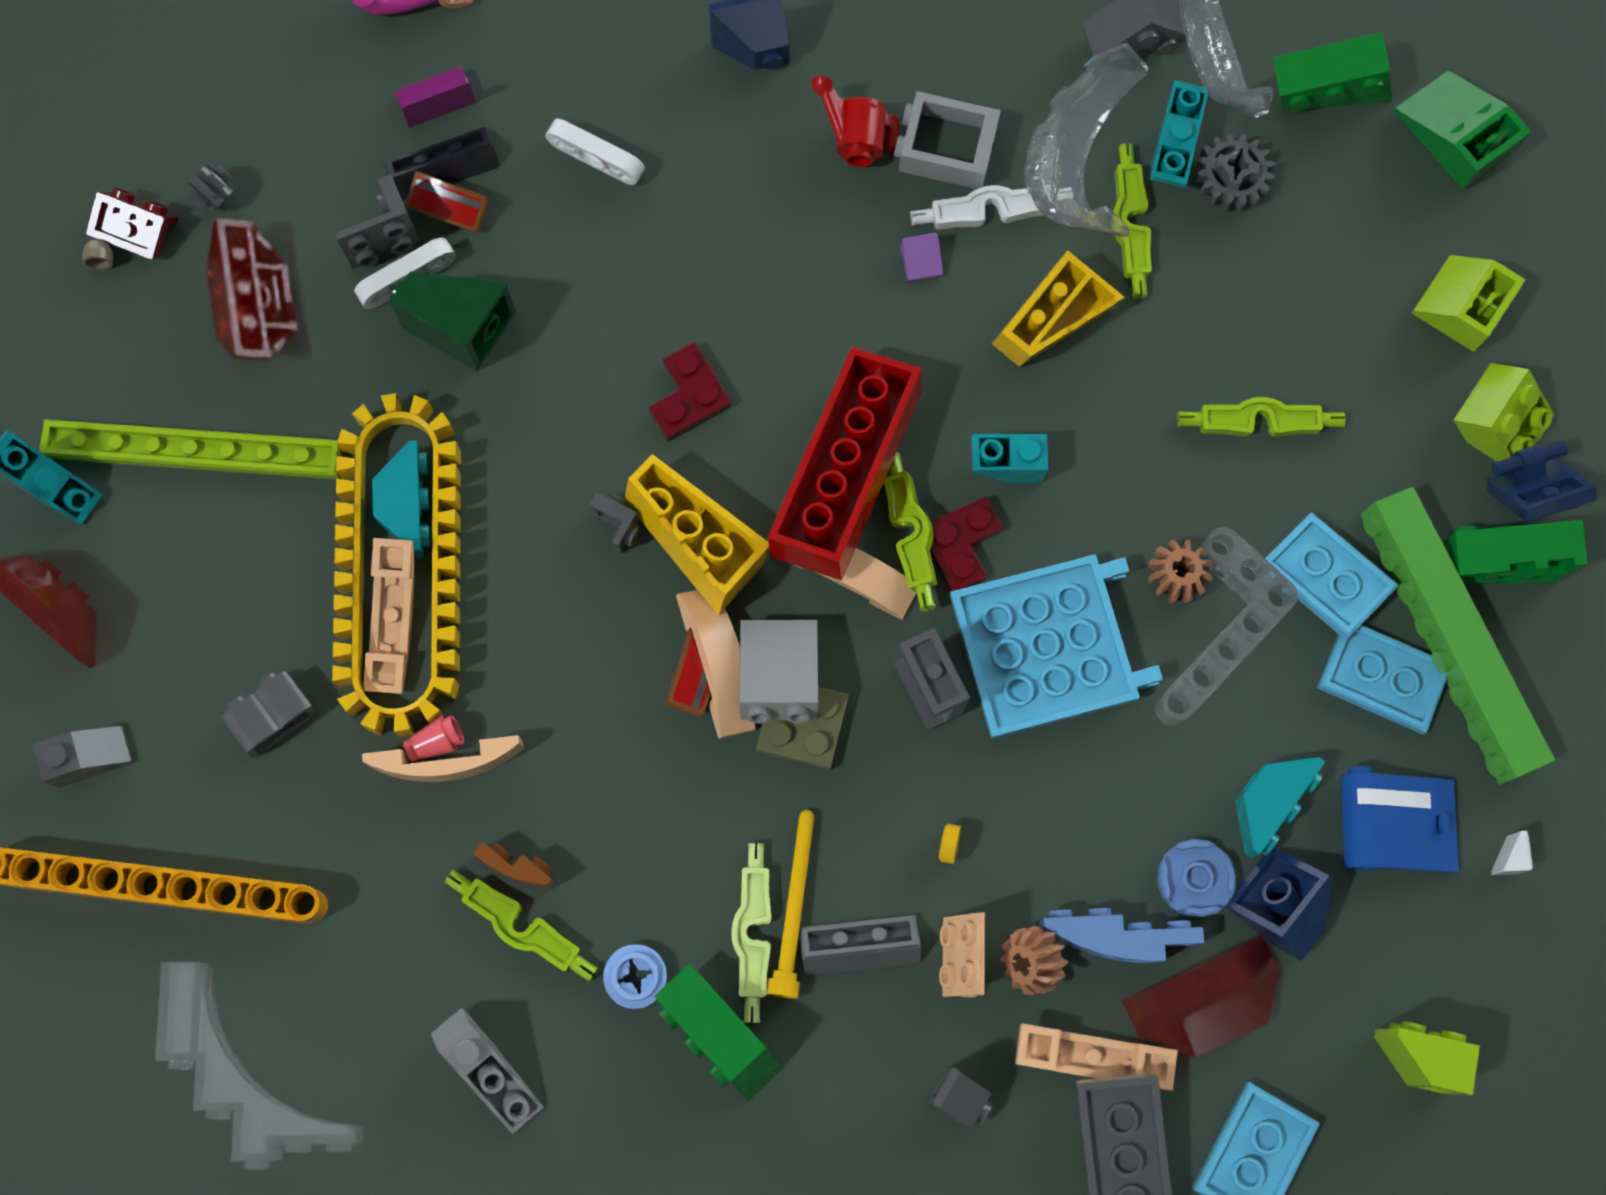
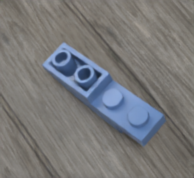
[1039,908,1204,963]

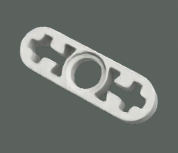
[545,119,645,185]
[354,238,456,309]

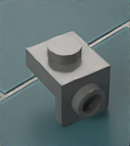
[590,492,641,553]

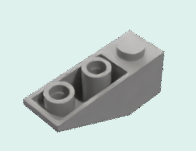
[431,1008,544,1134]

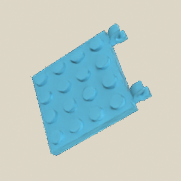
[949,554,1163,739]

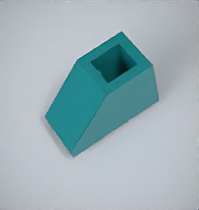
[971,434,1048,483]

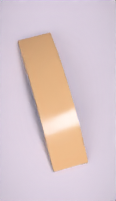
[363,538,414,694]
[769,548,917,620]
[676,590,756,739]
[362,735,524,782]
[1015,1024,1178,1091]

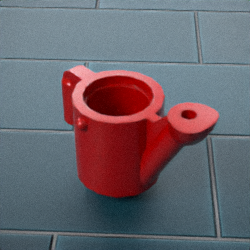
[811,76,901,167]

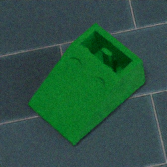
[1393,70,1532,190]

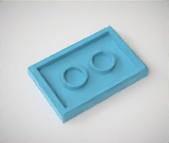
[1260,512,1399,641]
[1317,625,1448,735]
[1191,1082,1320,1195]

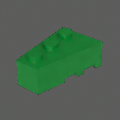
[1273,32,1392,111]
[1443,520,1588,584]
[654,963,783,1101]

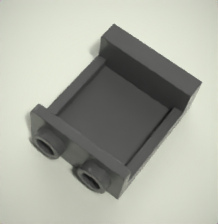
[895,628,970,730]

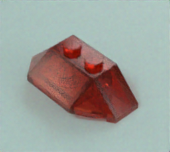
[206,218,297,360]
[0,554,96,669]
[1121,935,1280,1057]

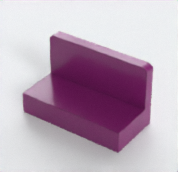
[394,66,476,128]

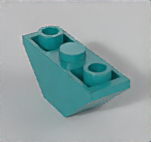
[1150,80,1209,188]
[0,430,103,525]
[372,440,432,559]
[1235,757,1325,859]

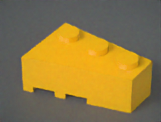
[992,251,1125,367]

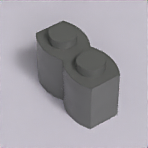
[221,671,317,758]

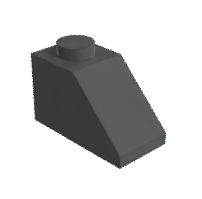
[33,726,134,788]
[926,1067,992,1129]

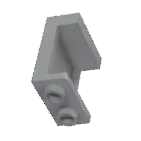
[740,620,818,723]

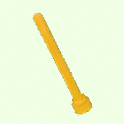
[767,810,815,999]

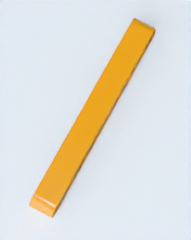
[0,847,328,924]

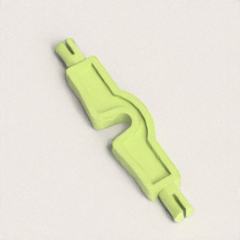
[731,843,771,1023]

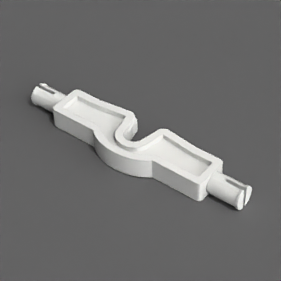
[910,186,1072,230]

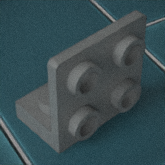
[335,174,420,268]

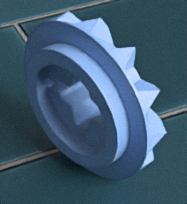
[603,944,667,1009]

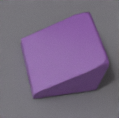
[900,233,943,282]

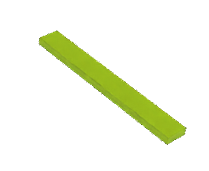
[39,419,343,479]

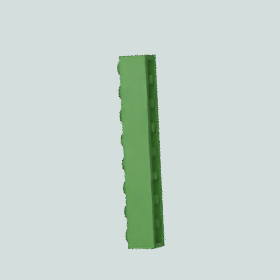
[1361,487,1556,785]

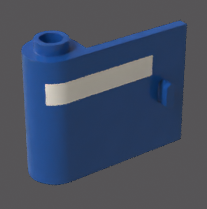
[1341,766,1459,873]

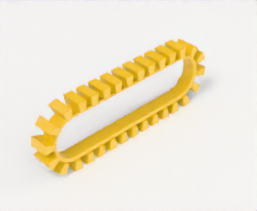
[332,393,461,738]

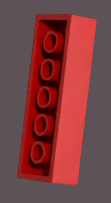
[767,347,923,581]

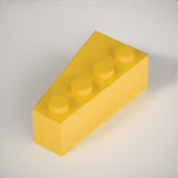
[624,454,770,615]

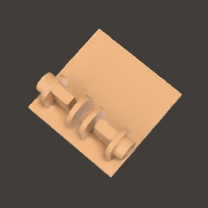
[939,912,985,998]

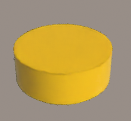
[939,823,961,864]

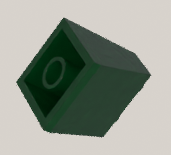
[390,271,516,371]

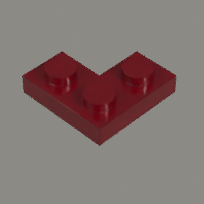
[649,342,731,442]
[930,496,1003,592]

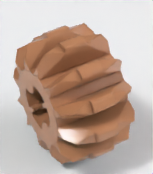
[1148,539,1213,603]
[1000,926,1068,995]

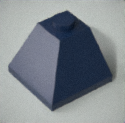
[708,0,789,70]
[1225,847,1333,961]

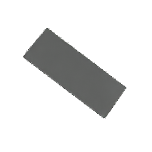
[799,915,921,976]

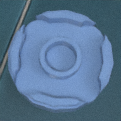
[1157,839,1237,918]

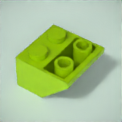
[1412,255,1526,352]
[1454,363,1555,461]
[1374,1022,1480,1095]

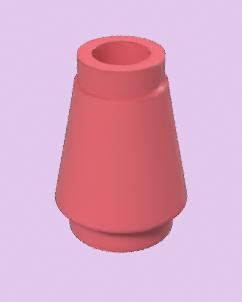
[403,715,464,762]

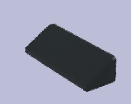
[384,127,500,201]

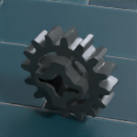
[1195,133,1275,211]

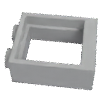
[894,91,1001,189]

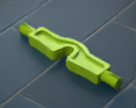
[1111,143,1152,299]
[1177,397,1346,437]
[884,452,937,612]
[444,869,598,982]

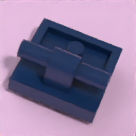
[1487,440,1596,523]

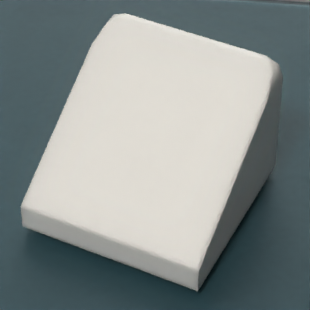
[1491,831,1533,875]

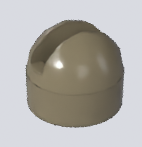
[82,239,113,270]

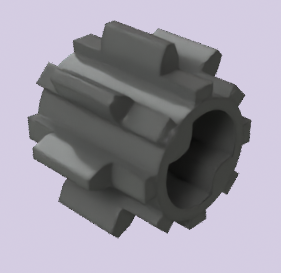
[185,162,236,212]

